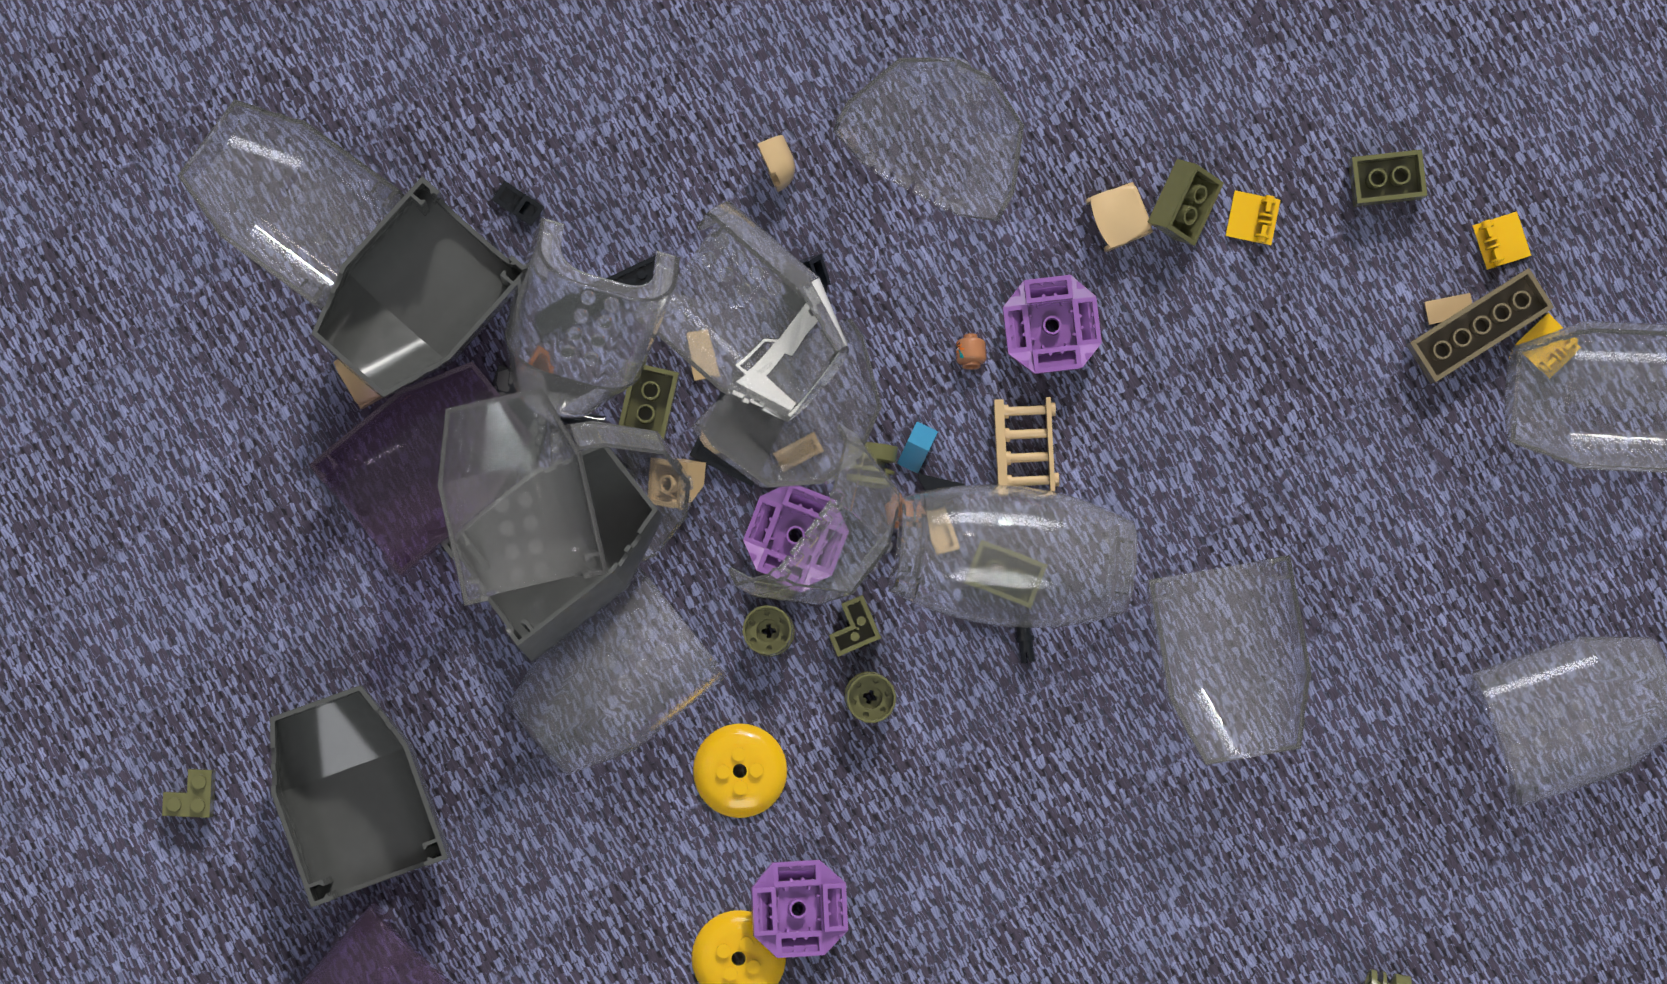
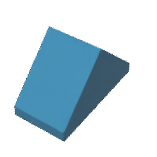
[897,422,938,474]

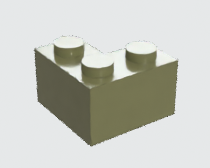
[829,595,881,657]
[162,769,216,818]

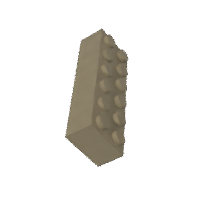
[1406,268,1554,384]

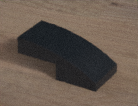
[491,180,544,226]

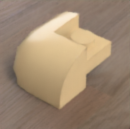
[757,135,795,192]

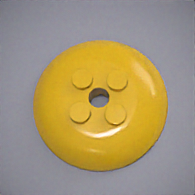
[693,724,787,818]
[692,910,786,984]

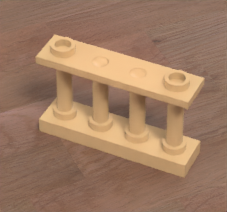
[994,397,1059,494]

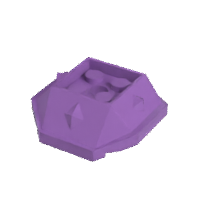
[1002,275,1102,374]
[743,482,848,588]
[751,860,848,958]

